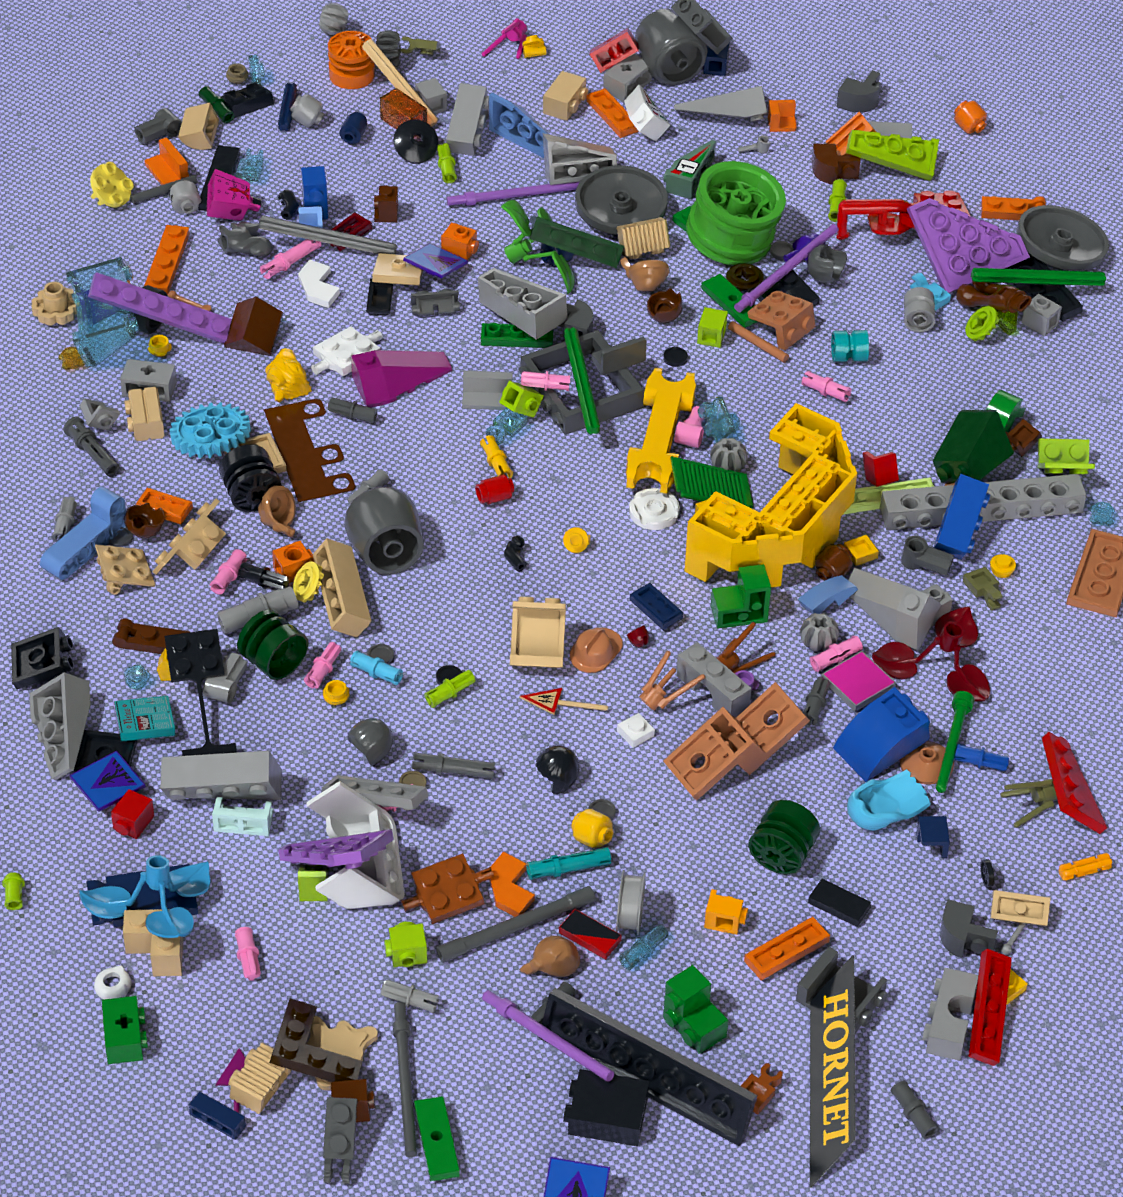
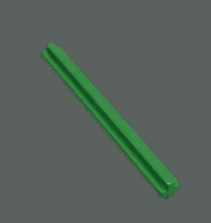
[971,268,1106,286]
[564,327,600,435]

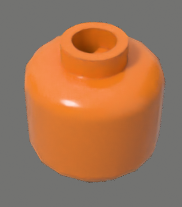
[954,100,987,134]

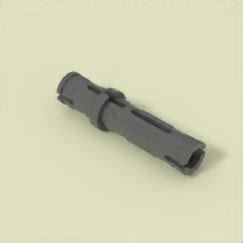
[412,752,495,780]

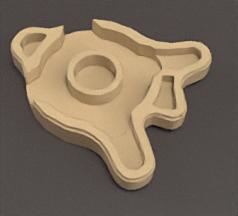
[307,1016,378,1091]

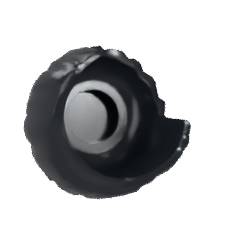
[536,745,579,794]

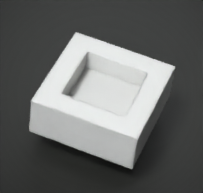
[617,713,655,748]

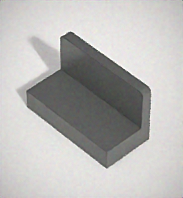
[591,337,647,375]

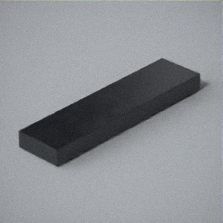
[198,145,240,211]

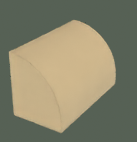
[178,103,219,150]

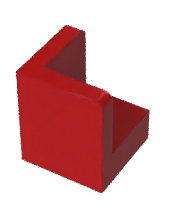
[863,451,899,487]

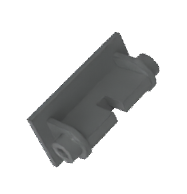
[410,289,460,316]

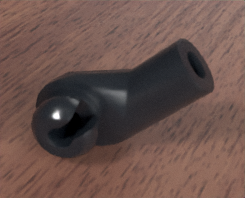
[278,190,299,220]
[504,536,526,572]

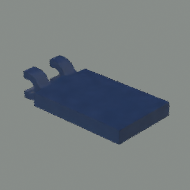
[86,864,198,928]

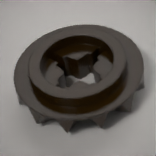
[726,264,764,293]

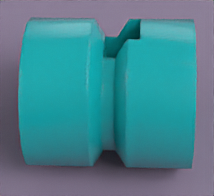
[831,330,869,362]

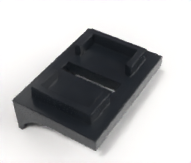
[221,82,274,118]

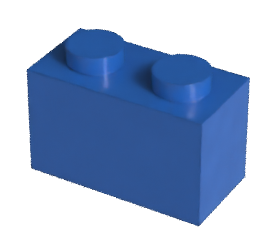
[301,166,328,220]

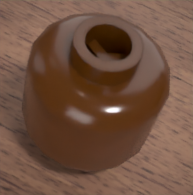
[815,544,853,581]

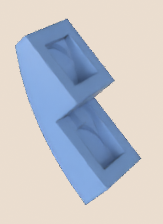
[798,575,858,614]

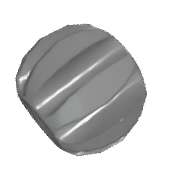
[319,3,349,36]
[710,437,748,472]
[800,613,839,652]

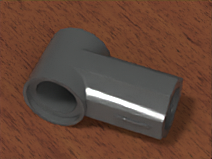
[134,108,182,145]
[901,536,955,576]

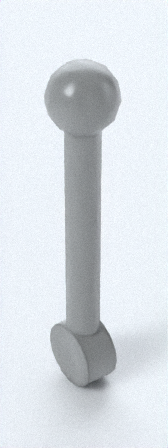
[1001,923,1026,955]

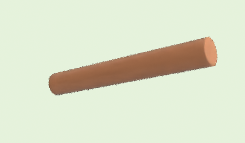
[728,321,789,363]

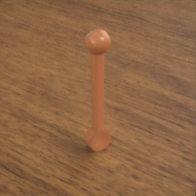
[168,291,212,312]

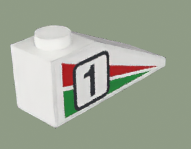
[624,84,670,141]

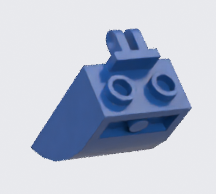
[833,687,930,782]

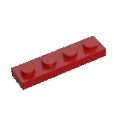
[968,948,1012,1066]

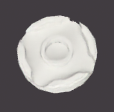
[629,488,680,530]

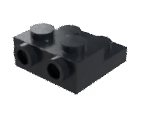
[11,627,74,689]

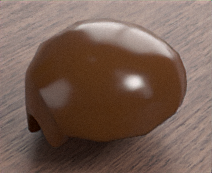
[647,288,683,323]
[124,503,166,539]

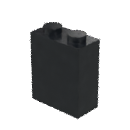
[563,1069,649,1147]

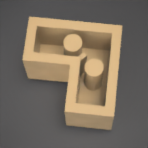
[123,909,184,976]

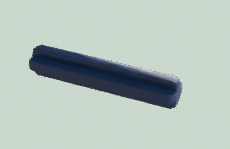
[278,82,297,132]

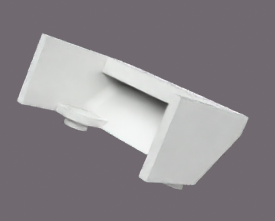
[307,781,405,909]

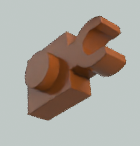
[741,1063,783,1115]

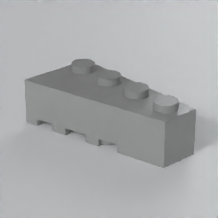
[478,268,567,340]

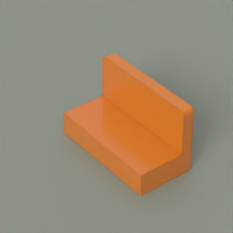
[144,137,189,185]

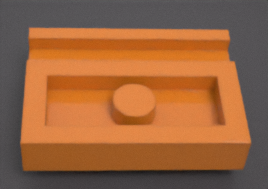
[825,112,876,155]

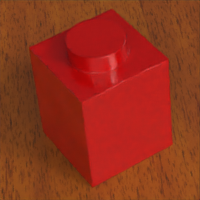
[111,789,154,839]

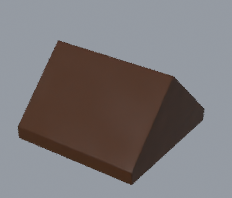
[224,297,283,356]

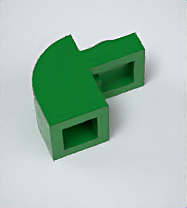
[986,390,1026,433]

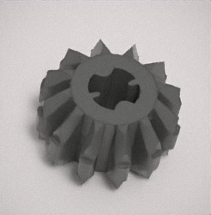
[376,30,401,67]

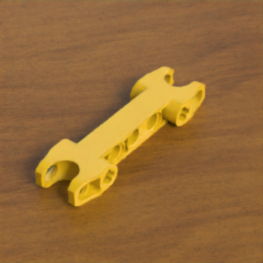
[626,367,696,494]

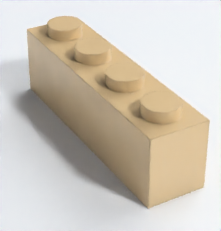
[313,538,371,638]

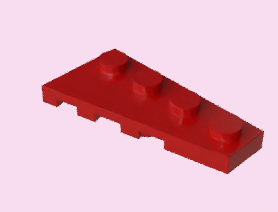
[1042,732,1107,834]

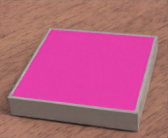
[821,651,896,712]

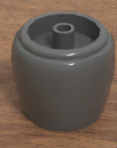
[635,8,708,85]
[344,487,424,575]

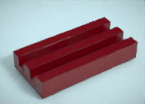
[330,212,372,251]

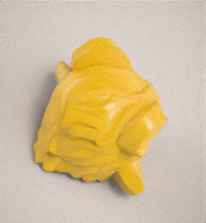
[265,348,312,403]

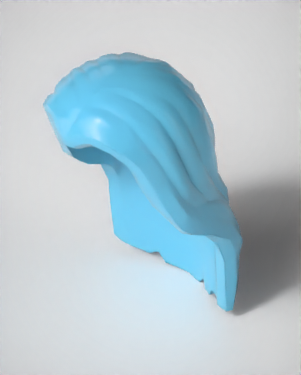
[847,769,931,830]

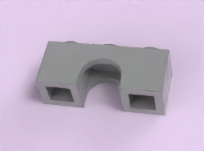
[676,642,752,718]
[922,968,978,1061]

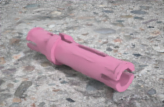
[260,239,321,279]

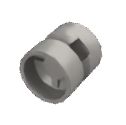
[904,287,935,332]

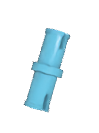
[350,650,403,685]

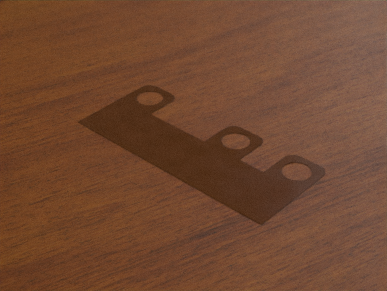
[264,399,355,502]

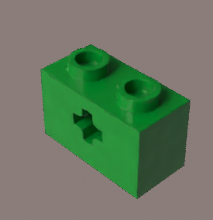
[102,996,148,1065]

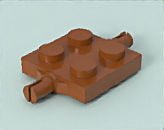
[401,853,494,924]

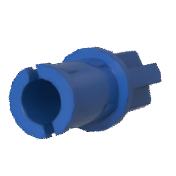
[954,743,1009,771]

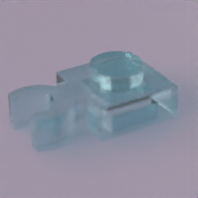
[236,148,264,182]
[486,407,527,445]

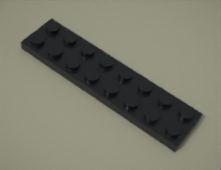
[539,988,758,1146]

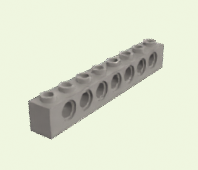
[880,474,1086,530]

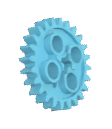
[169,402,251,458]

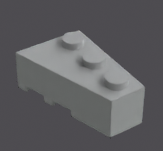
[543,133,617,185]

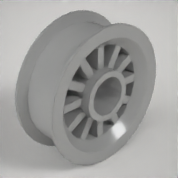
[616,870,646,935]

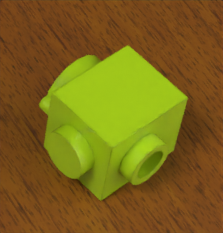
[499,380,544,418]
[384,921,427,968]

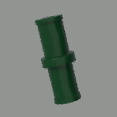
[199,86,235,124]

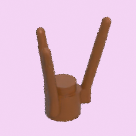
[717,622,776,674]

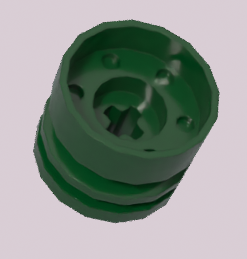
[237,609,308,680]
[748,800,821,875]

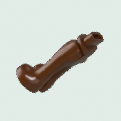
[956,281,1032,313]

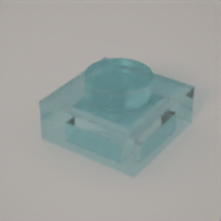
[248,55,265,85]

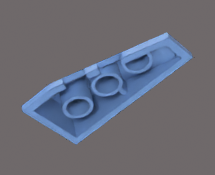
[489,93,551,158]

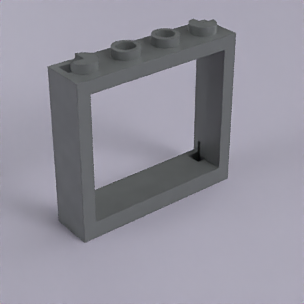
[518,330,644,435]

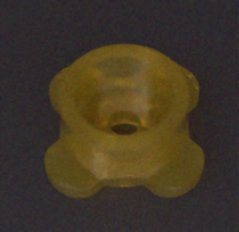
[59,347,86,370]

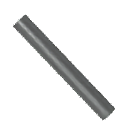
[130,175,197,204]

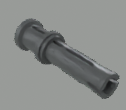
[63,416,120,476]

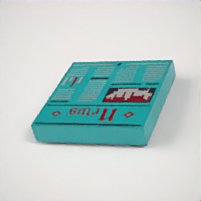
[115,696,175,741]

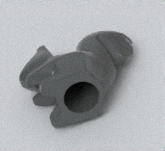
[218,222,273,257]

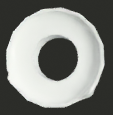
[94,965,132,999]

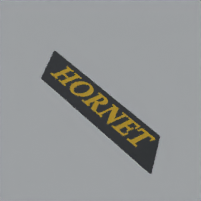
[810,955,855,1188]

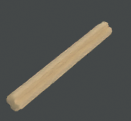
[362,39,438,127]

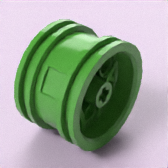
[686,161,786,265]

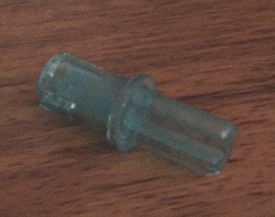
[619,925,669,970]

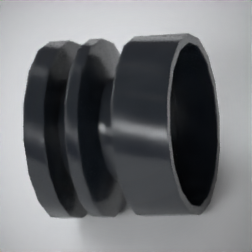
[219,445,282,512]

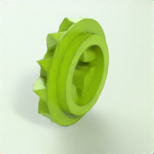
[965,306,1000,341]

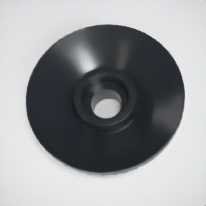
[393,119,438,163]

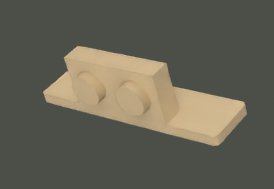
[152,498,226,575]

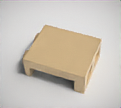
[510,597,566,668]

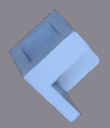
[298,206,323,243]

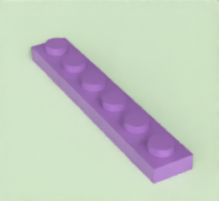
[88,272,231,343]

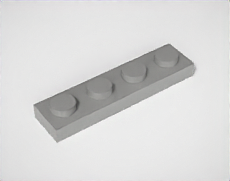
[321,775,428,810]

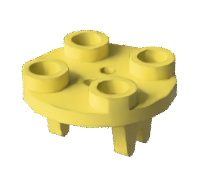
[90,162,134,208]

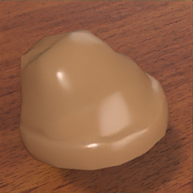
[620,257,670,292]
[258,485,296,537]
[520,936,580,977]

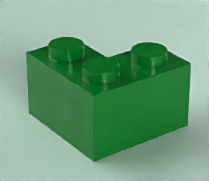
[710,564,771,629]
[663,965,728,1054]

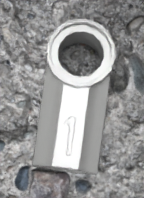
[203,653,247,704]

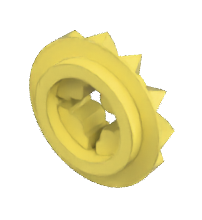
[293,561,324,603]

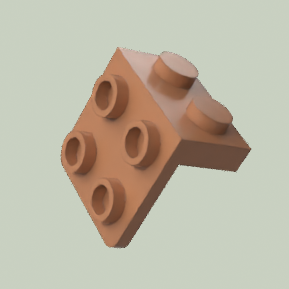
[748,291,816,350]

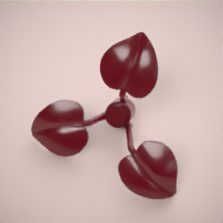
[872,606,990,701]

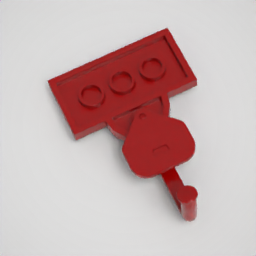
[836,190,970,240]

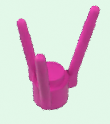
[482,18,528,59]

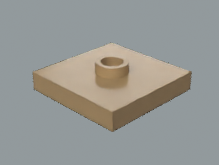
[372,253,423,286]

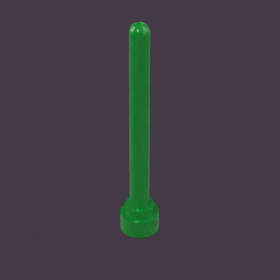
[936,691,975,793]

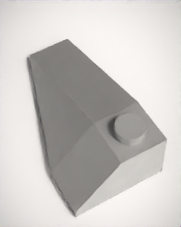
[674,86,768,122]
[849,568,941,651]
[29,672,90,780]

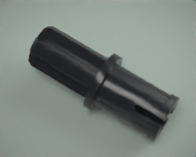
[238,562,289,590]

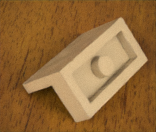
[990,890,1051,926]

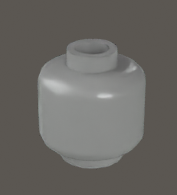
[290,94,324,128]

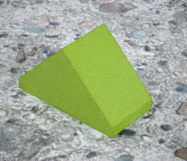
[298,864,328,902]

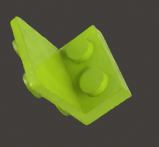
[1038,438,1095,474]

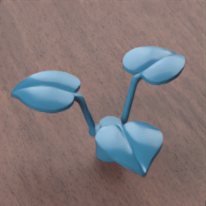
[79,855,210,938]

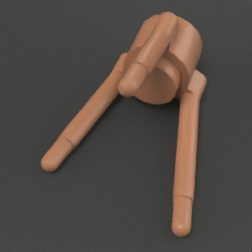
[639,651,705,711]

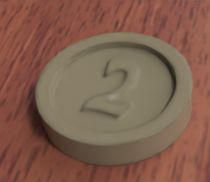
[399,771,426,787]

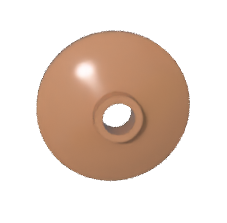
[900,741,954,785]

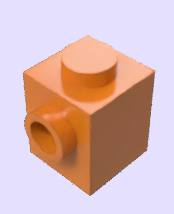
[441,222,479,260]

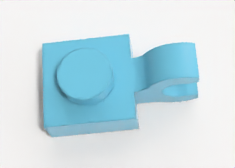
[910,272,951,311]

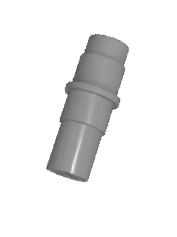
[217,586,299,634]

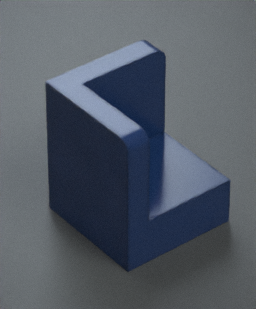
[916,816,950,858]

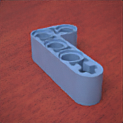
[40,486,126,580]

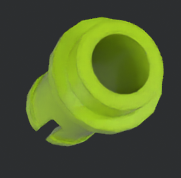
[2,872,25,910]

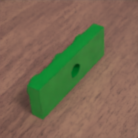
[701,274,758,328]
[481,323,554,348]
[414,1096,460,1182]

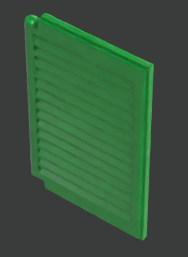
[670,456,753,508]

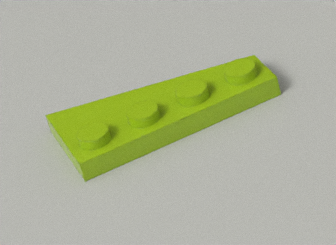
[846,130,939,181]

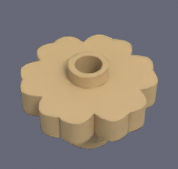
[31,282,80,326]

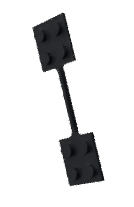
[164,629,237,799]

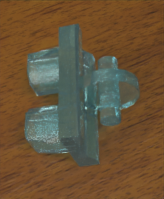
[697,396,740,443]

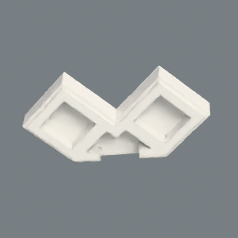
[298,260,340,308]

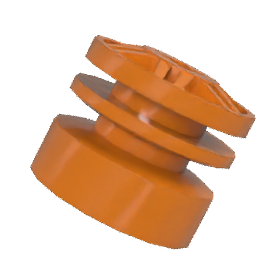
[328,31,375,90]

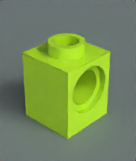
[697,307,728,348]

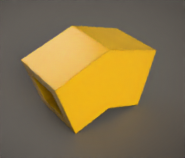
[157,648,171,681]

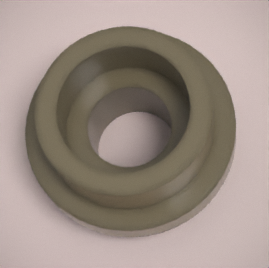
[226,64,248,84]

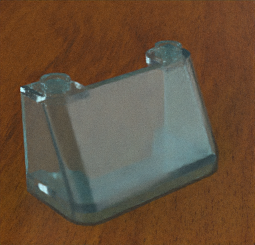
[66,257,139,368]

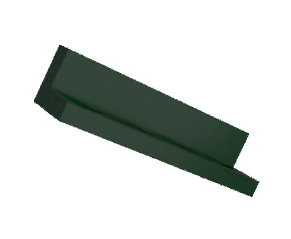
[528,216,624,268]

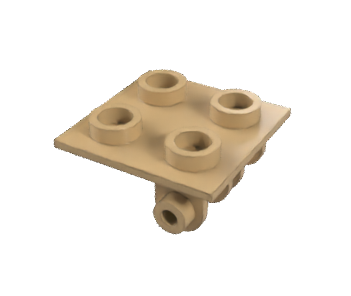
[95,545,155,594]

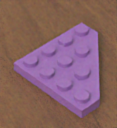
[907,198,1030,293]
[278,829,394,869]

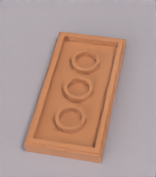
[1066,529,1123,618]

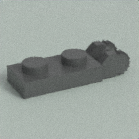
[323,1097,358,1184]

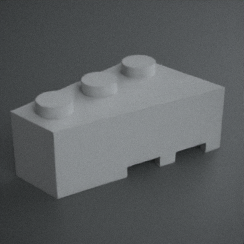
[446,83,489,156]

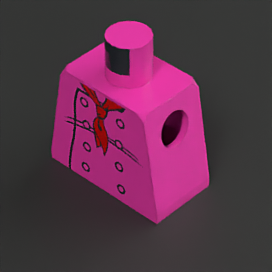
[207,169,262,221]

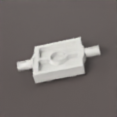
[311,326,383,376]

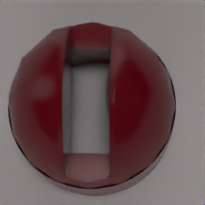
[626,625,650,648]

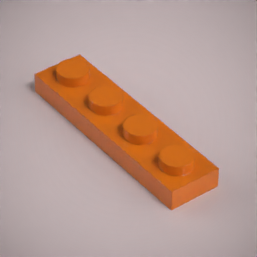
[144,225,190,296]

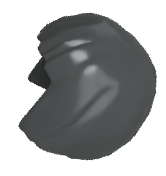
[807,245,847,284]
[347,718,393,766]

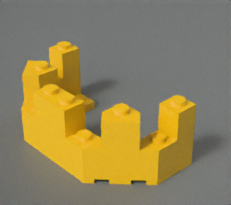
[684,403,857,587]

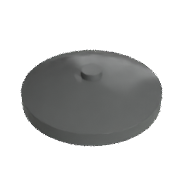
[575,165,668,235]
[1016,205,1109,271]

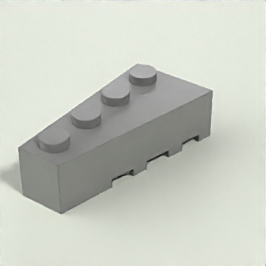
[160,751,282,800]

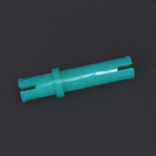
[526,847,611,880]

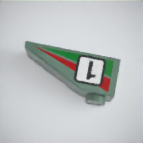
[663,140,716,199]

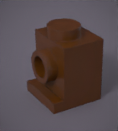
[374,185,398,223]

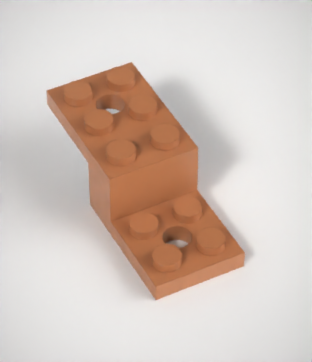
[663,682,810,800]

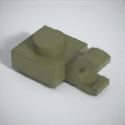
[401,36,441,56]
[963,567,1002,611]

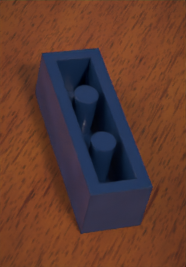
[189,1091,246,1140]

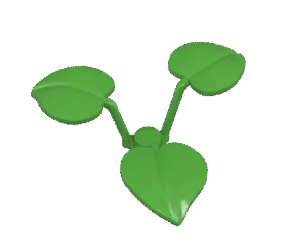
[501,200,575,294]

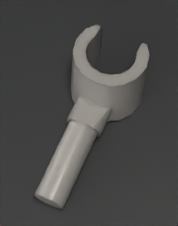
[738,135,771,154]

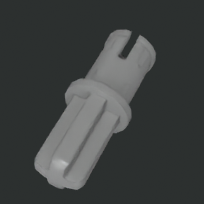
[348,469,389,504]
[52,497,77,541]
[381,980,439,1013]

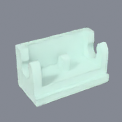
[212,797,273,836]

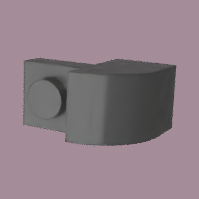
[836,70,882,113]
[559,300,593,341]
[940,899,998,958]

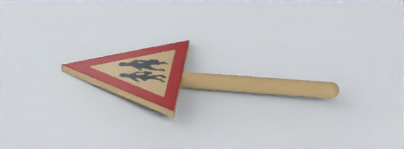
[519,688,608,715]

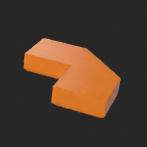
[489,851,535,917]

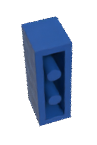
[933,474,991,560]

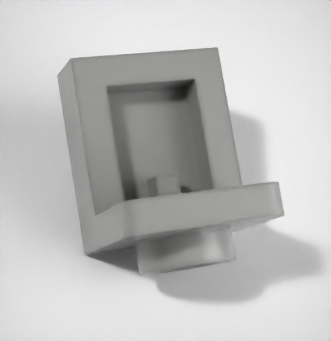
[79,398,120,430]

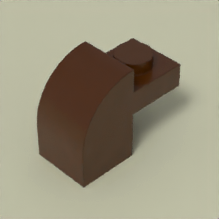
[811,144,861,184]

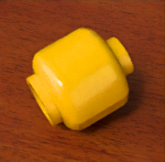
[571,809,613,849]

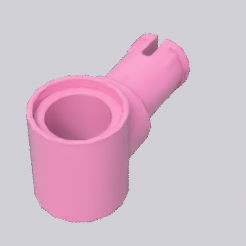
[674,406,706,448]

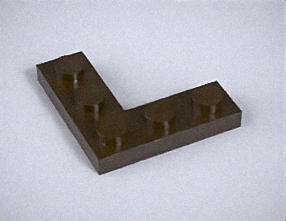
[269,998,363,1082]

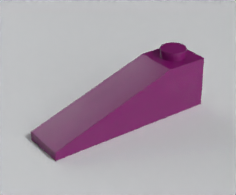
[351,350,452,408]

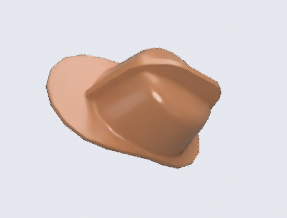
[570,628,623,673]

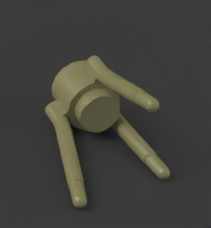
[1000,779,1057,828]

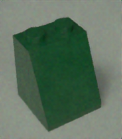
[932,410,1014,483]

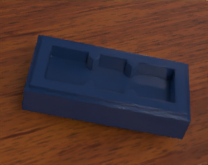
[630,582,683,630]

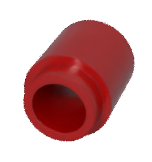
[475,474,515,505]

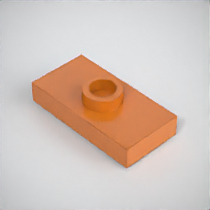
[135,488,193,525]

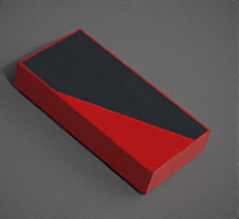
[559,909,622,960]

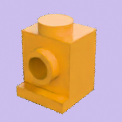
[704,889,748,935]

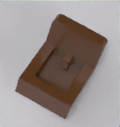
[1006,419,1042,457]

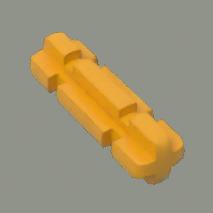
[1058,853,1112,881]

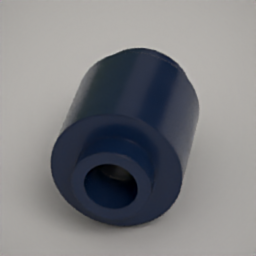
[339,112,368,144]

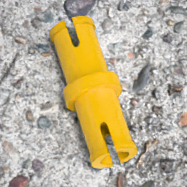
[480,435,513,478]

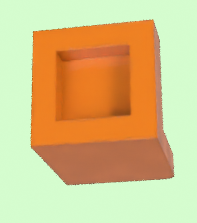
[767,100,797,132]

